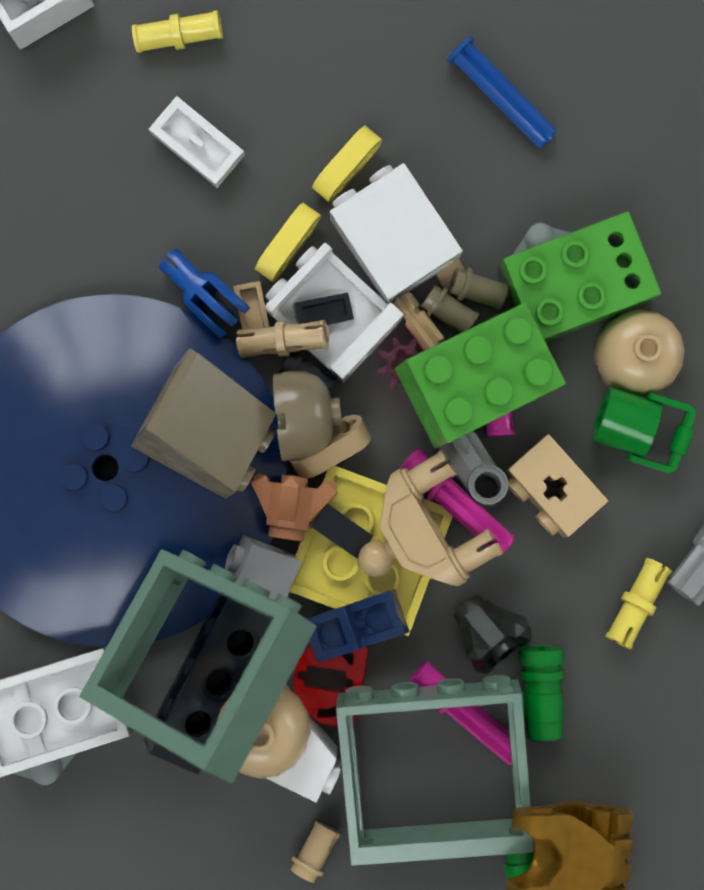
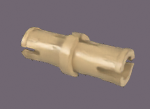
[236,320,329,358]

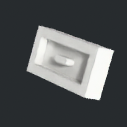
[149,96,245,188]

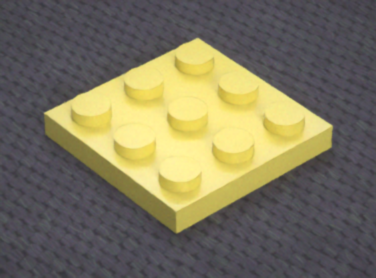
[290,466,453,636]

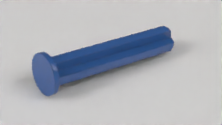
[447,36,557,148]

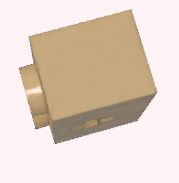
[504,434,608,537]

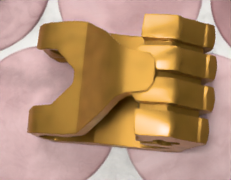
[506,800,633,890]

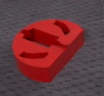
[294,645,369,727]

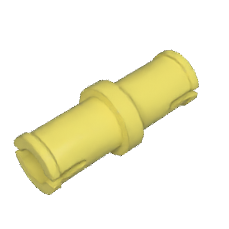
[132,10,223,53]
[605,558,672,650]

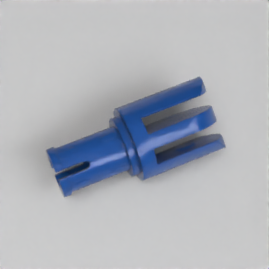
[159,249,250,339]

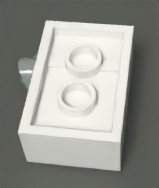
[0,647,133,785]

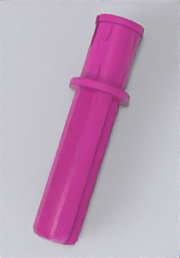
[401,448,515,556]
[409,660,512,765]

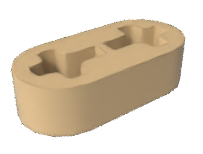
[289,415,371,478]

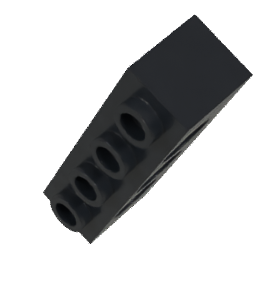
[144,594,273,775]

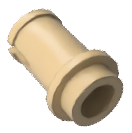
[290,820,341,883]

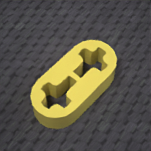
[312,125,383,203]
[255,202,322,282]

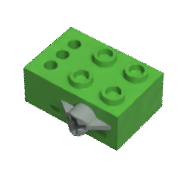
[498,211,662,342]

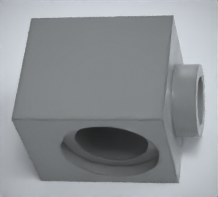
[225,535,301,600]

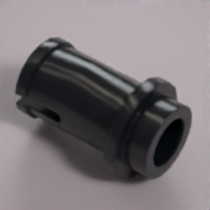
[279,352,338,391]

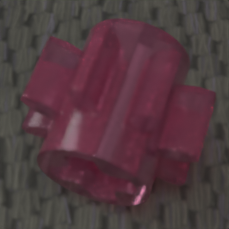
[376,337,418,391]

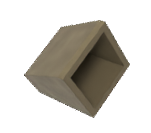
[131,349,276,499]

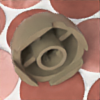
[273,371,342,461]

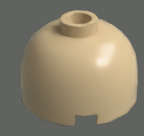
[593,309,685,397]
[216,686,310,779]

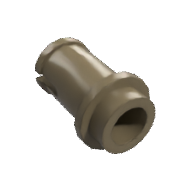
[449,267,508,310]
[421,284,479,334]

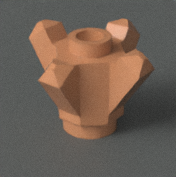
[251,473,337,541]

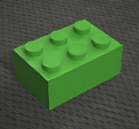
[395,302,566,449]

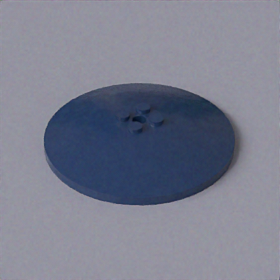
[0,294,288,647]

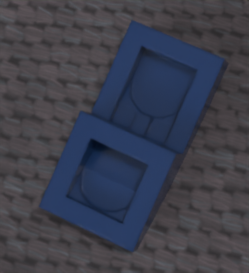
[307,589,409,663]

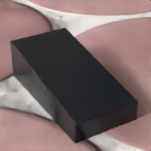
[293,292,354,326]
[312,504,373,559]

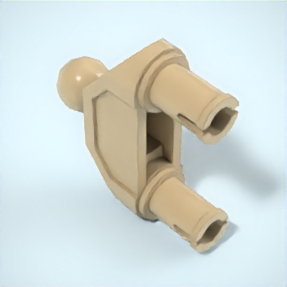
[358,449,503,586]

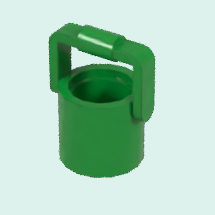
[591,386,696,473]

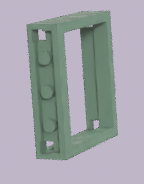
[79,549,317,784]
[336,675,534,866]

